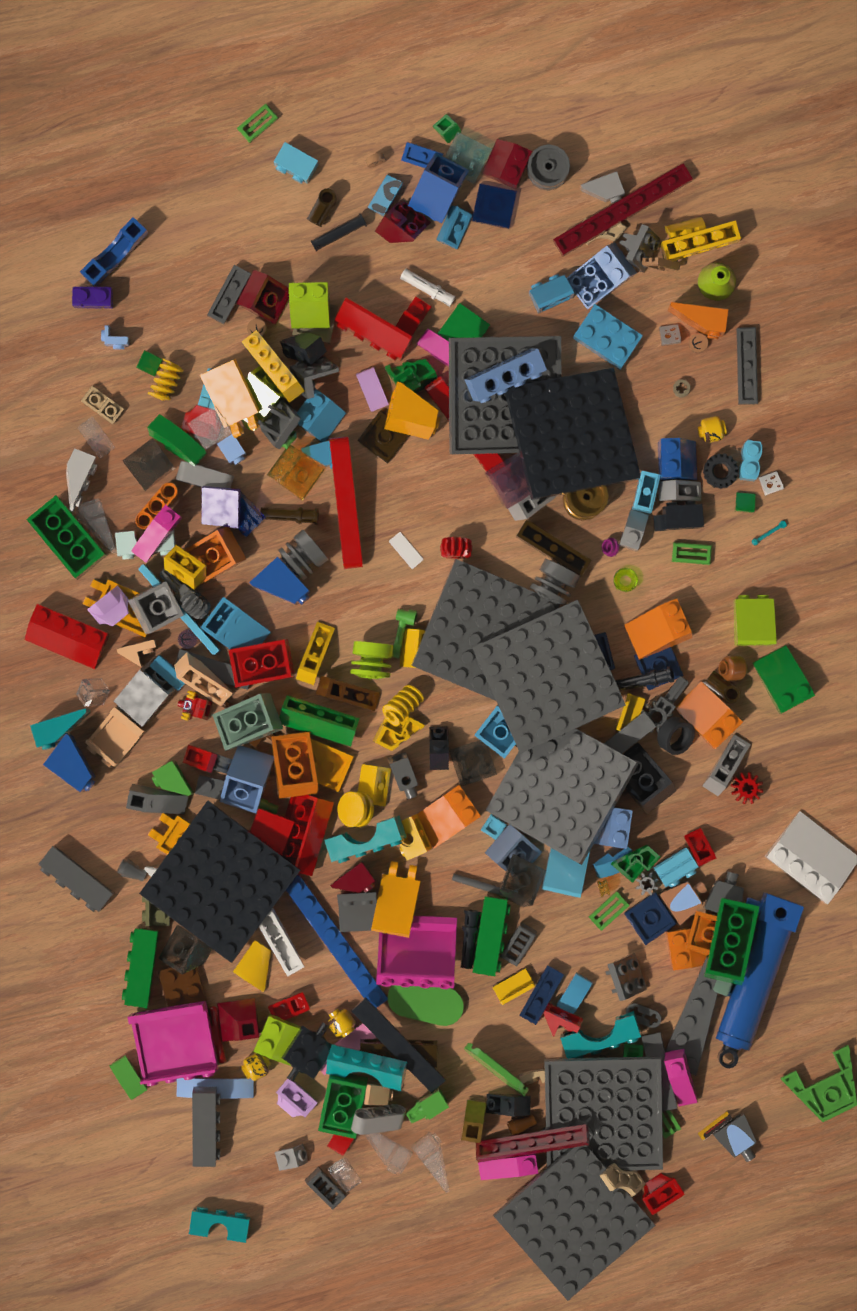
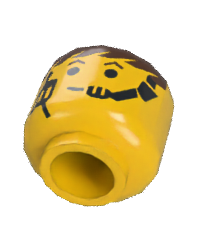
[697,416,727,443]
[327,1008,356,1038]
[241,1053,271,1081]

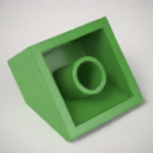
[152,760,194,796]

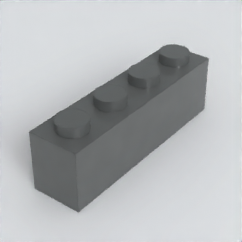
[38,846,114,912]
[192,1087,221,1167]

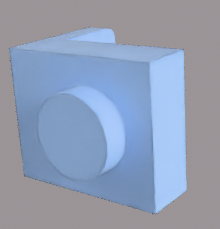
[101,325,129,350]

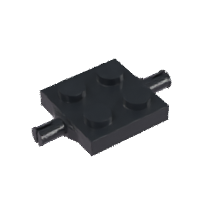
[281,1022,332,1082]

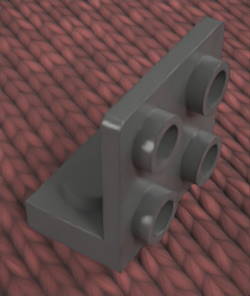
[290,356,339,399]
[337,892,377,932]

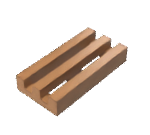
[642,257,680,271]

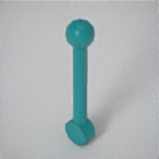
[752,521,787,546]

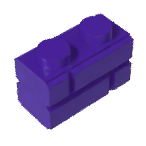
[72,287,113,309]

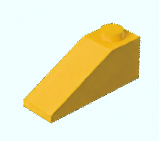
[296,622,335,686]

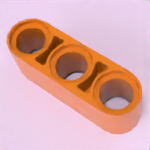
[135,483,179,530]

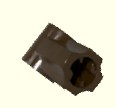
[307,188,337,227]
[704,671,741,703]

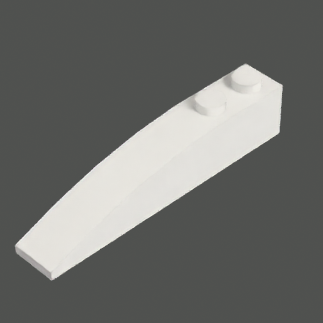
[259,908,304,977]

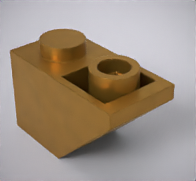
[461,1100,486,1143]

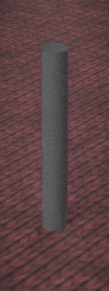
[452,873,509,897]

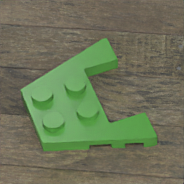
[780,1045,857,1122]

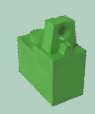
[406,1087,449,1123]

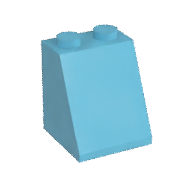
[541,847,590,898]

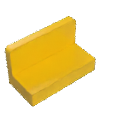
[400,629,425,668]
[615,693,645,731]
[358,764,391,806]
[492,968,535,1005]

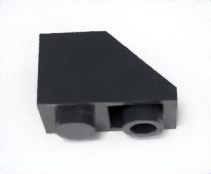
[280,333,327,365]
[429,726,449,770]
[486,1093,531,1117]

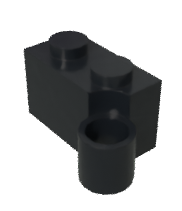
[653,501,704,531]

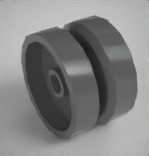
[527,144,570,191]

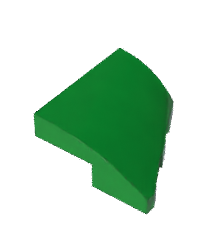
[385,359,437,393]
[611,845,661,883]

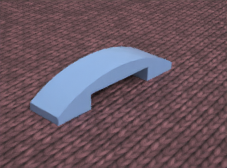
[177,1078,254,1099]

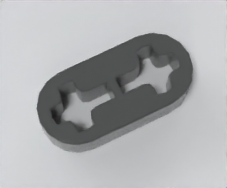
[626,1003,661,1028]

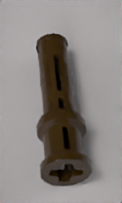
[260,507,319,525]

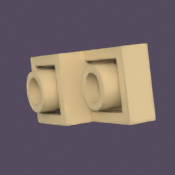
[81,386,124,424]
[518,1069,545,1085]

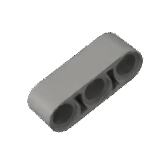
[176,461,234,488]
[351,1104,406,1135]

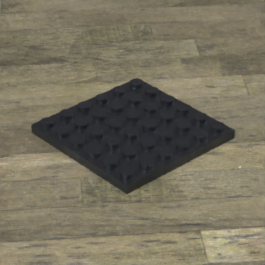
[505,368,641,500]
[139,800,301,963]

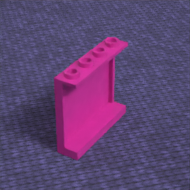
[376,916,457,989]
[127,1001,219,1086]

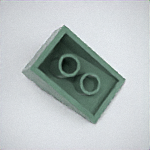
[212,693,283,751]

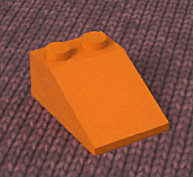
[668,302,728,340]
[185,527,247,587]
[624,598,692,660]
[674,681,743,749]
[271,732,318,798]
[417,785,481,849]
[686,911,717,956]
[666,927,706,971]

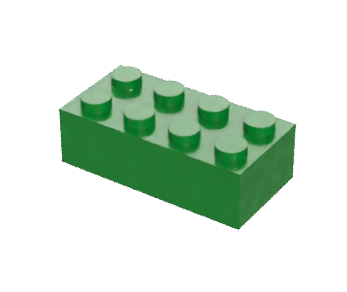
[26,495,107,580]
[704,898,760,985]

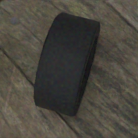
[657,716,695,755]

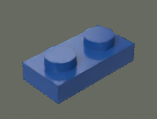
[401,142,444,168]

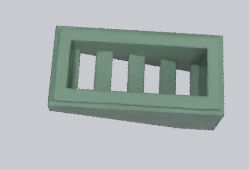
[713,980,734,997]

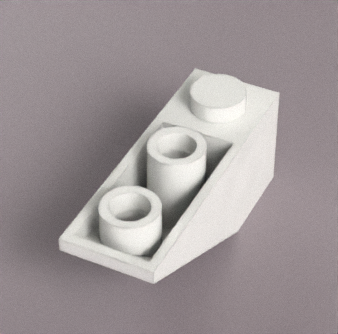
[66,448,97,512]

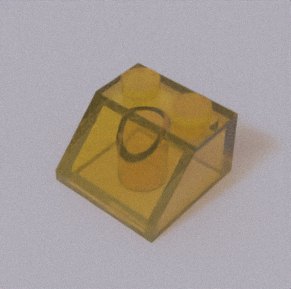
[267,445,325,501]

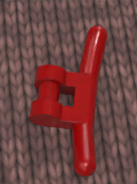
[210,1006,226,1063]

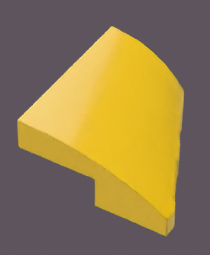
[664,217,706,239]
[372,716,425,751]
[233,939,271,992]

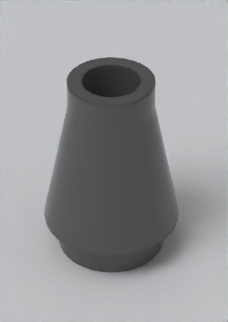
[117,859,147,882]

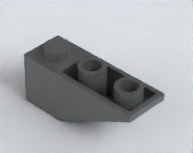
[126,784,188,814]

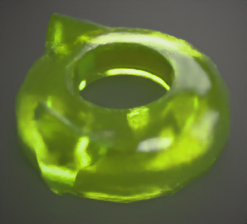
[613,568,638,592]

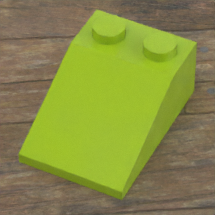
[253,1014,301,1066]

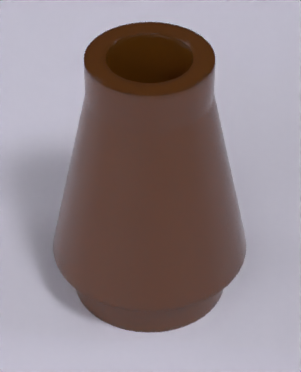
[507,1114,537,1136]

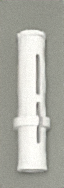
[400,268,456,307]

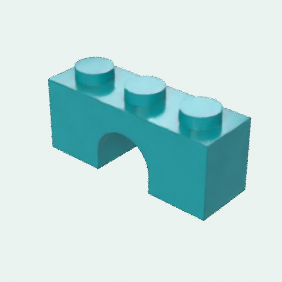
[189,1206,250,1243]

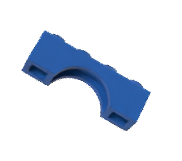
[80,217,149,287]

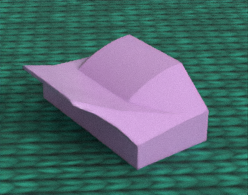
[87,585,129,626]
[276,1079,318,1117]

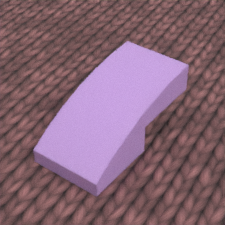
[356,367,389,412]

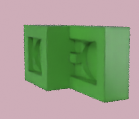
[109,1055,147,1100]

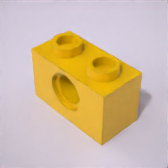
[164,545,206,590]
[400,814,432,860]

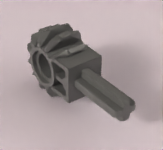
[159,569,211,619]
[641,676,688,733]

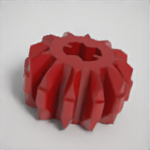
[440,537,473,560]
[731,772,763,804]

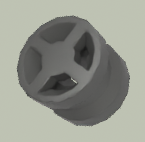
[213,754,232,774]

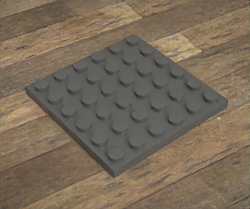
[449,336,561,455]
[411,559,560,701]
[472,600,626,753]
[486,728,639,865]
[544,1056,663,1171]
[493,1145,656,1301]

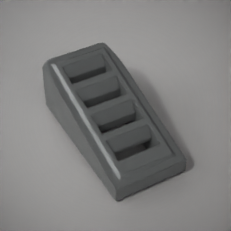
[500,922,537,966]
[305,1167,346,1210]

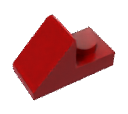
[396,296,432,336]
[182,744,217,773]
[684,828,716,867]
[544,1003,583,1037]

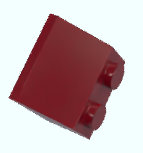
[481,139,532,189]
[237,270,289,325]
[330,861,376,893]

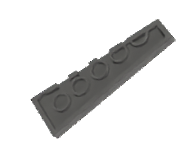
[665,956,717,1076]

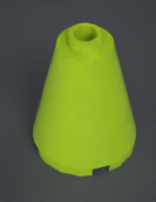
[698,263,736,301]

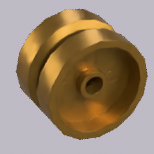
[562,486,609,521]

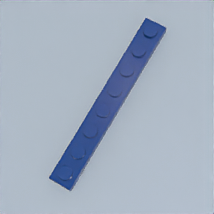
[286,874,388,1008]

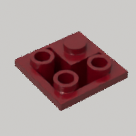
[375,199,431,243]
[217,998,260,1041]

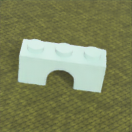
[115,529,176,560]

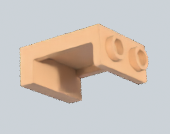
[85,707,145,767]

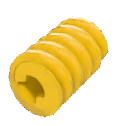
[147,359,184,401]
[382,685,424,726]

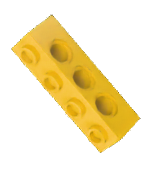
[660,220,741,261]
[242,330,304,403]

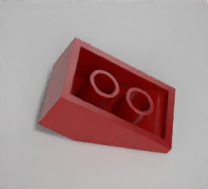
[229,639,295,688]

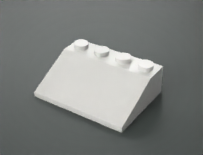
[764,811,857,904]

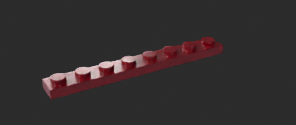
[553,163,693,257]

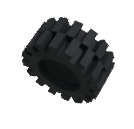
[703,453,739,489]

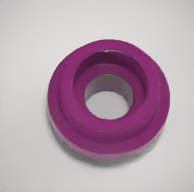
[601,538,619,557]

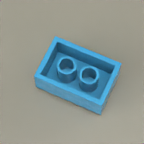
[573,304,643,370]

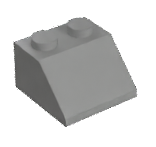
[128,581,184,634]

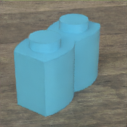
[739,440,762,482]

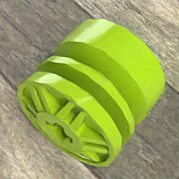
[350,641,394,680]

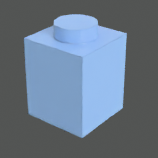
[217,434,246,465]

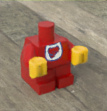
[177,690,212,721]

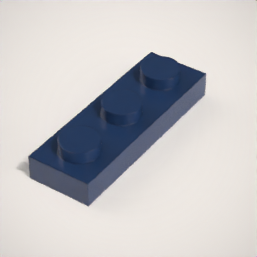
[519,965,564,1025]

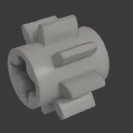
[635,873,658,895]

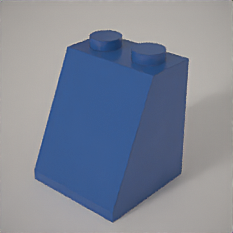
[408,153,469,223]
[658,438,697,481]
[249,556,310,605]
[43,734,96,792]

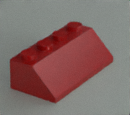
[335,298,413,361]
[24,604,110,669]
[282,795,334,876]

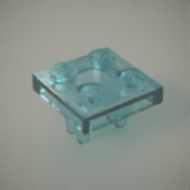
[445,132,492,184]

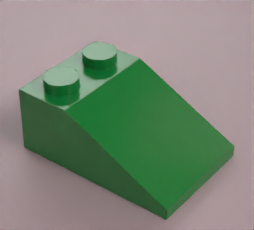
[752,645,815,714]
[318,1074,368,1139]

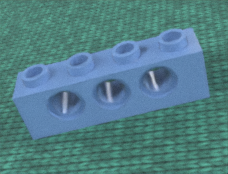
[465,348,547,403]

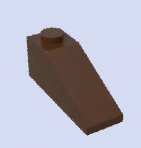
[316,676,380,711]

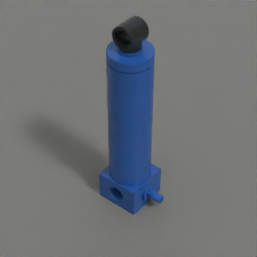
[716,892,804,1069]

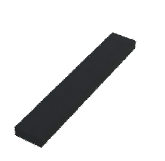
[351,997,446,1093]

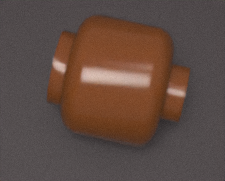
[718,656,748,681]

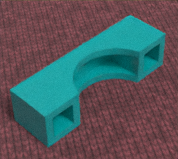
[324,815,407,863]
[560,1011,641,1059]
[326,1045,407,1091]

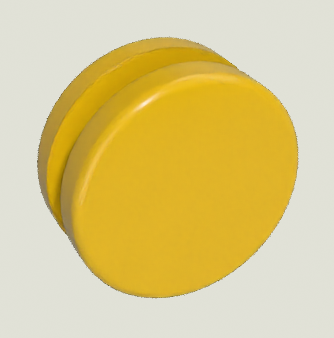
[338,791,374,827]

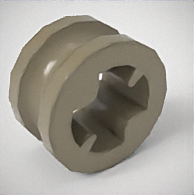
[673,379,690,398]

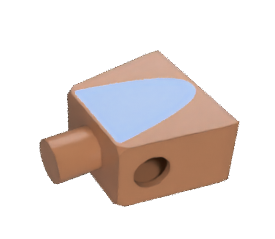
[659,881,708,925]

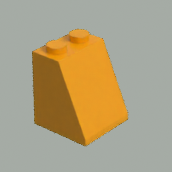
[384,382,440,440]

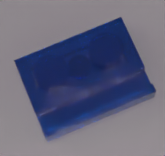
[237,491,265,537]

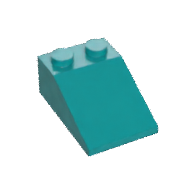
[30,708,90,750]

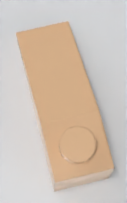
[174,652,233,706]

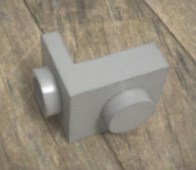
[275,1144,308,1171]

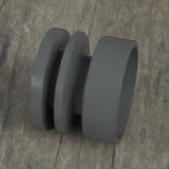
[278,529,329,580]
[530,558,580,606]

